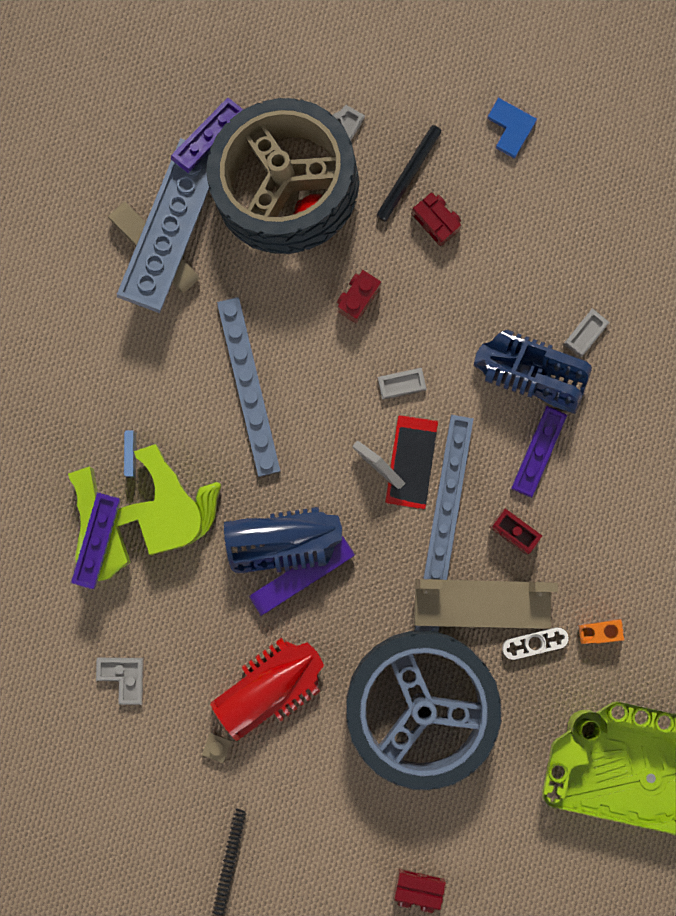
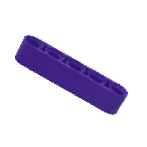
[249,536,355,616]

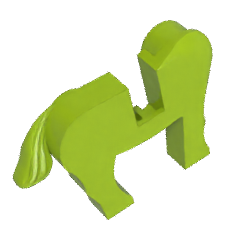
[68,444,221,581]

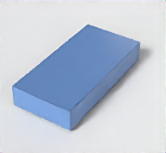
[124,430,137,478]

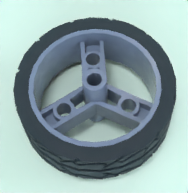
[347,631,501,790]

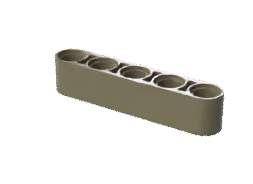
[108,201,200,294]

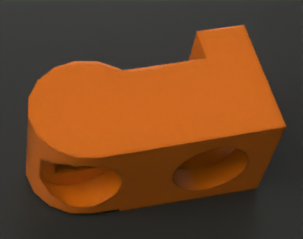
[578,619,624,644]

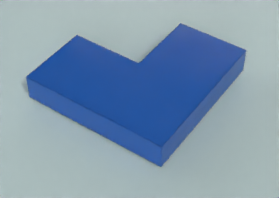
[487,97,537,159]

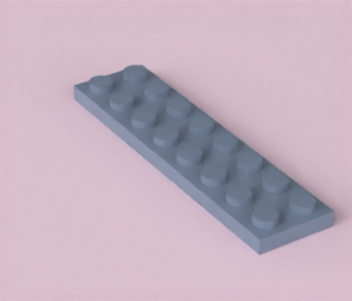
[117,138,211,313]

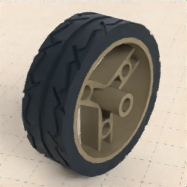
[206,98,360,254]

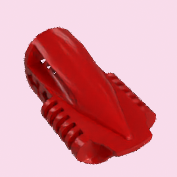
[210,637,324,741]

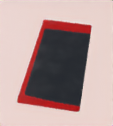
[385,415,438,509]

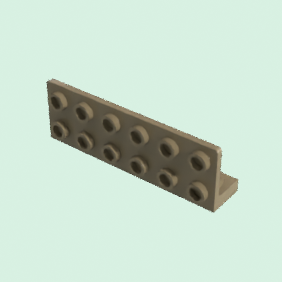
[414,579,558,629]

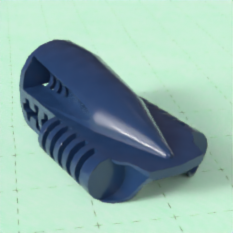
[473,330,592,414]
[224,507,343,573]

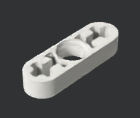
[502,628,568,660]

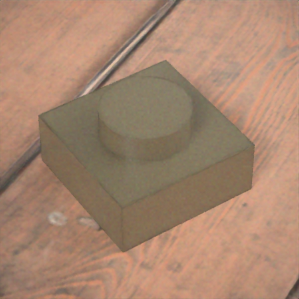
[202,732,232,763]

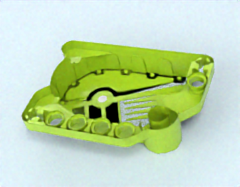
[542,701,676,834]

